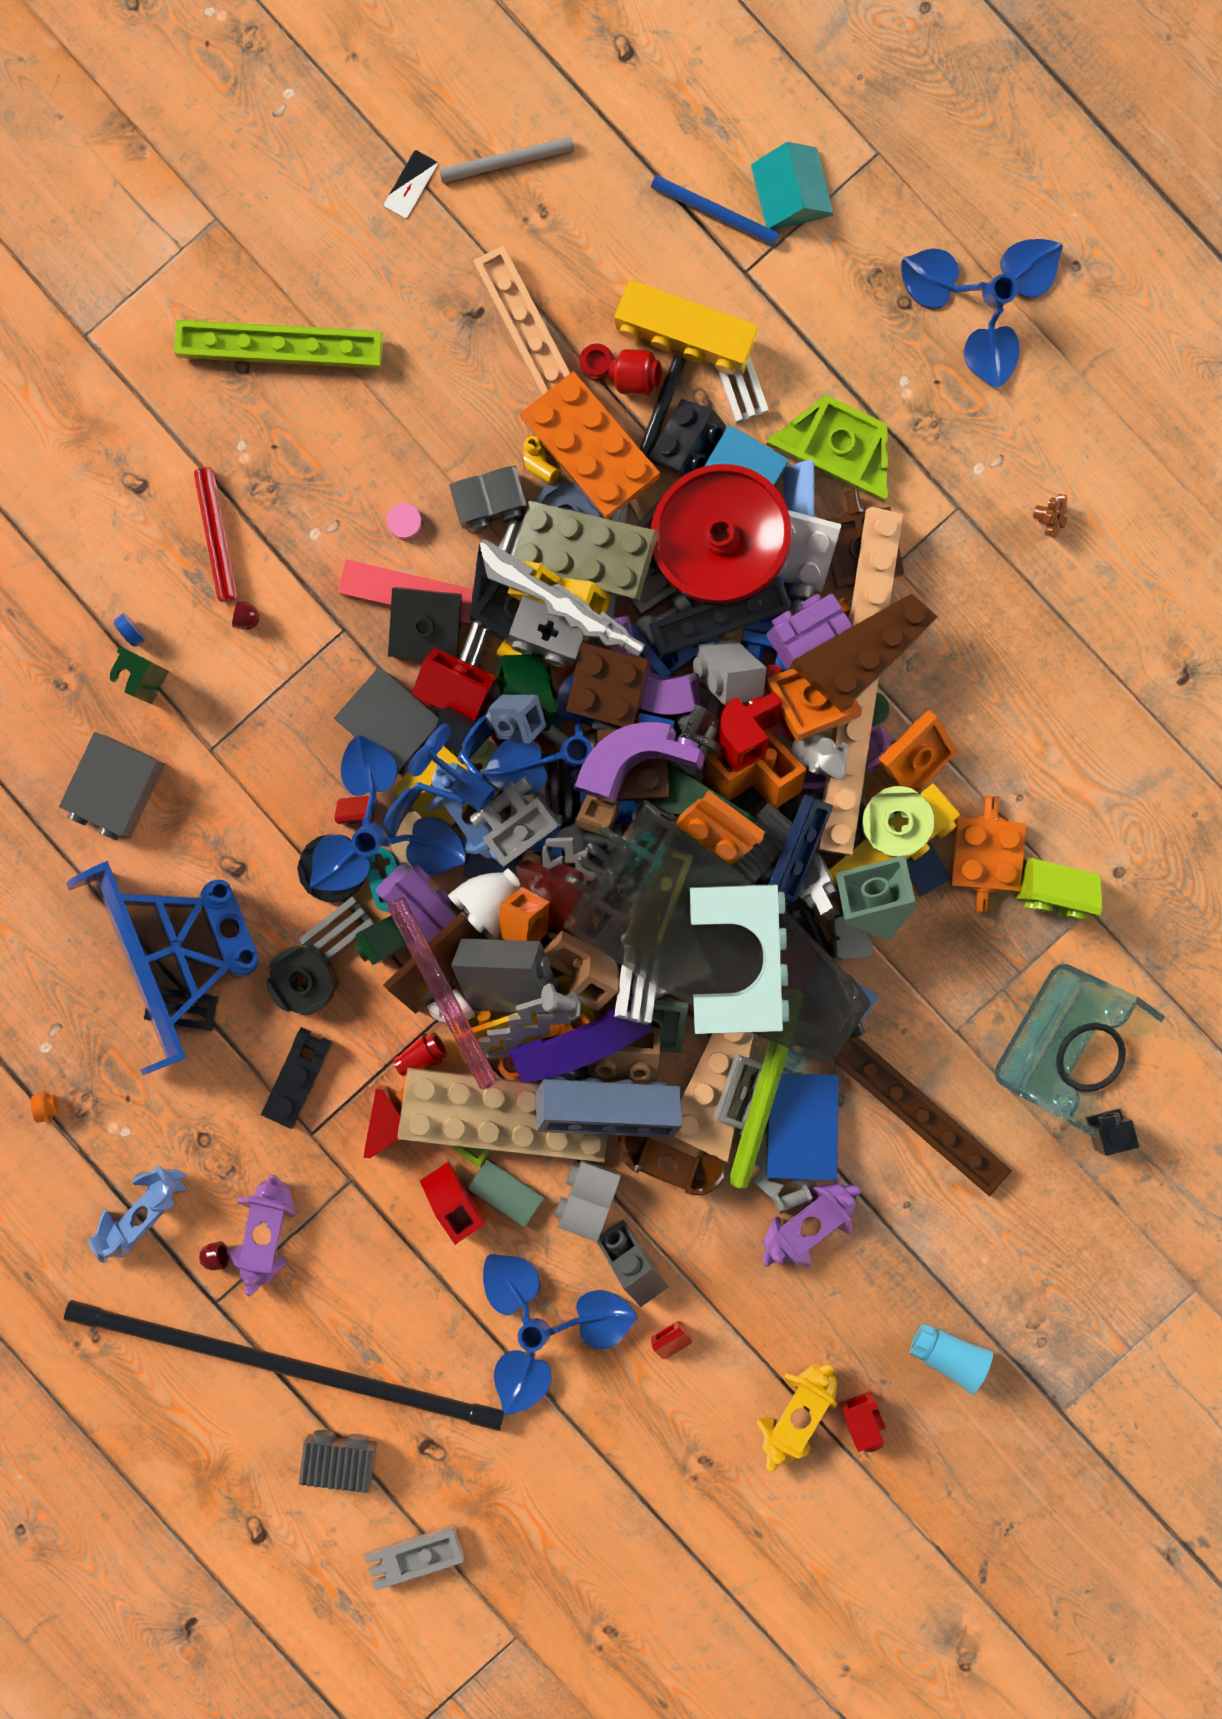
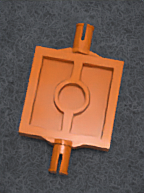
[949,795,1026,913]

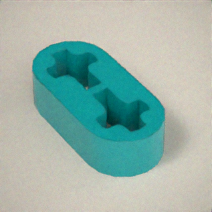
[367,848,399,912]

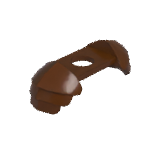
[617,1136,724,1196]

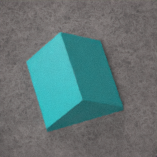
[751,141,833,230]

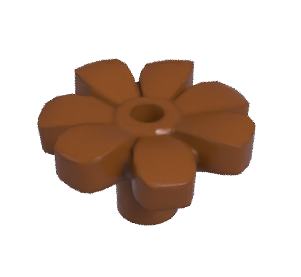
[1033,493,1068,538]

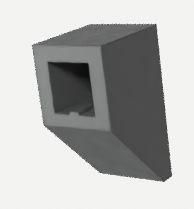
[597,1219,669,1307]

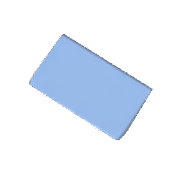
[784,460,814,517]

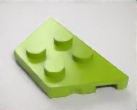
[766,394,888,502]

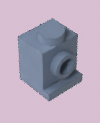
[486,695,546,743]

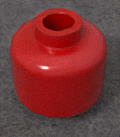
[609,349,662,396]

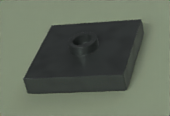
[388,587,462,660]

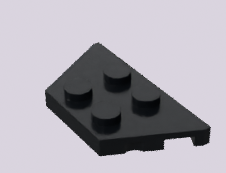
[469,545,551,654]

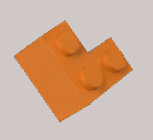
[703,728,807,808]

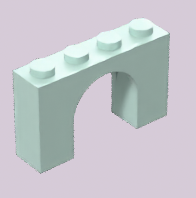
[689,884,789,1034]

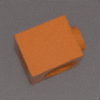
[499,887,550,941]

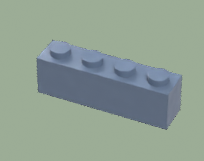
[536,1076,682,1138]

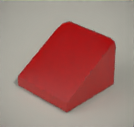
[334,796,374,825]
[651,1321,692,1359]

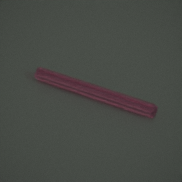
[388,897,497,1090]

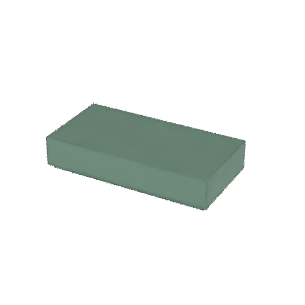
[468,1158,544,1227]

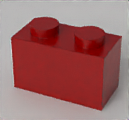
[411,647,498,722]

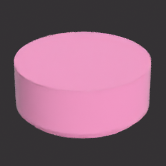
[387,503,422,540]

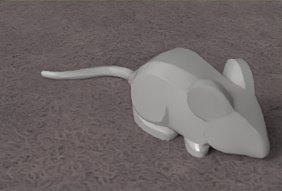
[790,734,848,780]

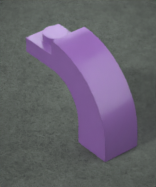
[609,615,703,714]
[575,722,705,803]

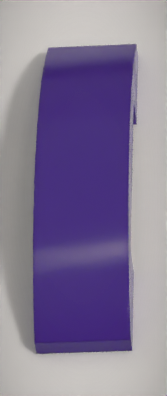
[509,999,652,1083]

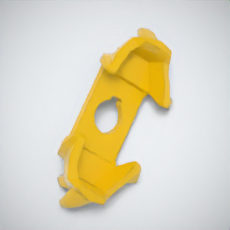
[757,1364,838,1473]

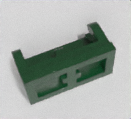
[110,646,169,704]

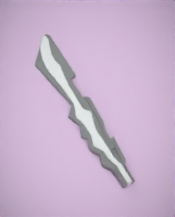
[480,540,645,657]

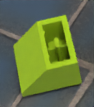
[1015,858,1102,921]

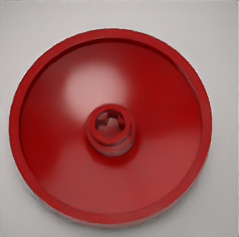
[651,464,792,604]

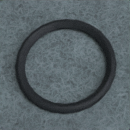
[1056,1023,1126,1092]

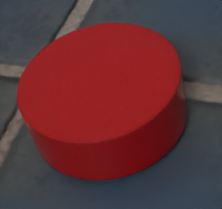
[579,343,614,381]

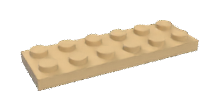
[397,1068,608,1162]

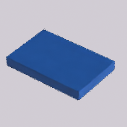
[766,1073,838,1180]

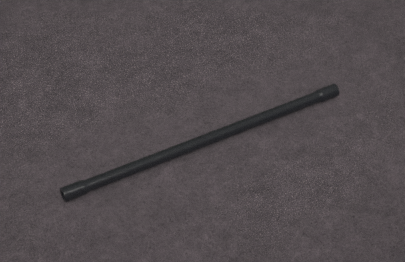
[64,1300,504,1432]

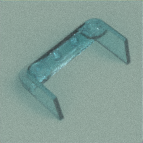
[995,964,1165,1138]

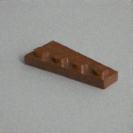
[790,593,938,713]

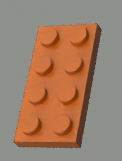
[520,371,661,519]

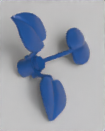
[901,239,1063,388]
[483,672,639,824]
[384,714,496,838]
[310,735,466,891]
[483,1254,637,1415]

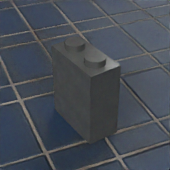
[334,666,439,775]
[59,732,166,840]
[451,939,560,1014]

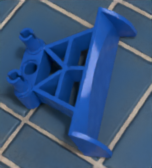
[66,861,259,1076]

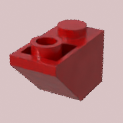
[420,1161,487,1245]

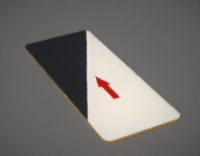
[384,150,438,218]

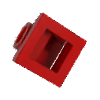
[839,1391,886,1452]

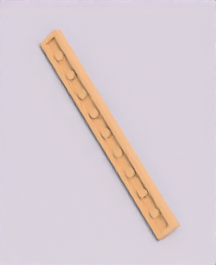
[473,245,644,525]
[816,507,903,855]

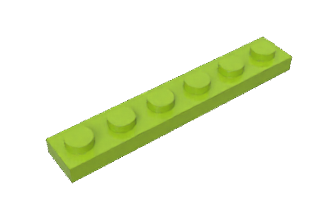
[174,320,383,369]

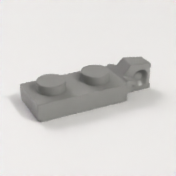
[798,850,840,921]

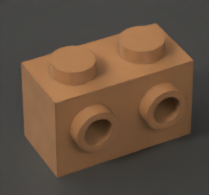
[587,1027,661,1081]

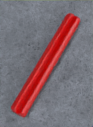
[194,467,237,602]

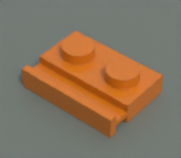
[676,791,765,866]

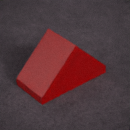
[363,1085,402,1159]

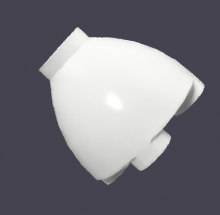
[448,868,527,940]

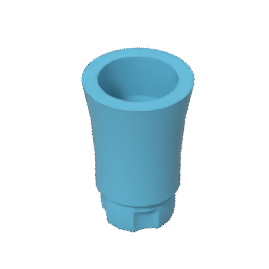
[909,1323,993,1395]

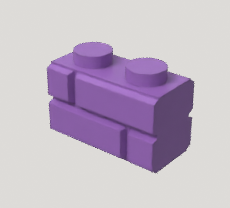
[766,594,853,669]
[375,862,458,943]

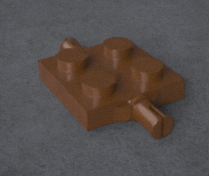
[825,489,904,589]

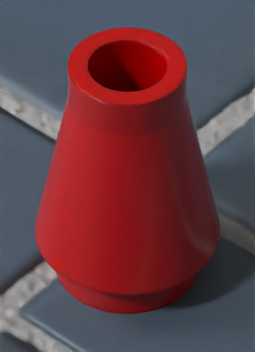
[393,1032,447,1077]

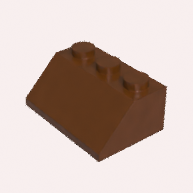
[383,912,489,1014]

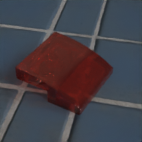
[516,860,594,937]

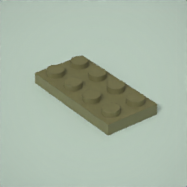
[513,501,659,601]

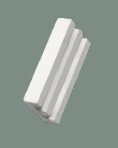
[717,357,769,424]
[614,946,661,1024]

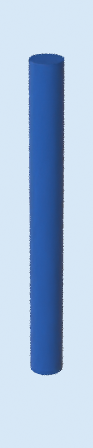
[651,175,779,246]

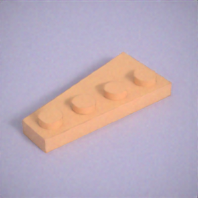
[674,1032,754,1163]

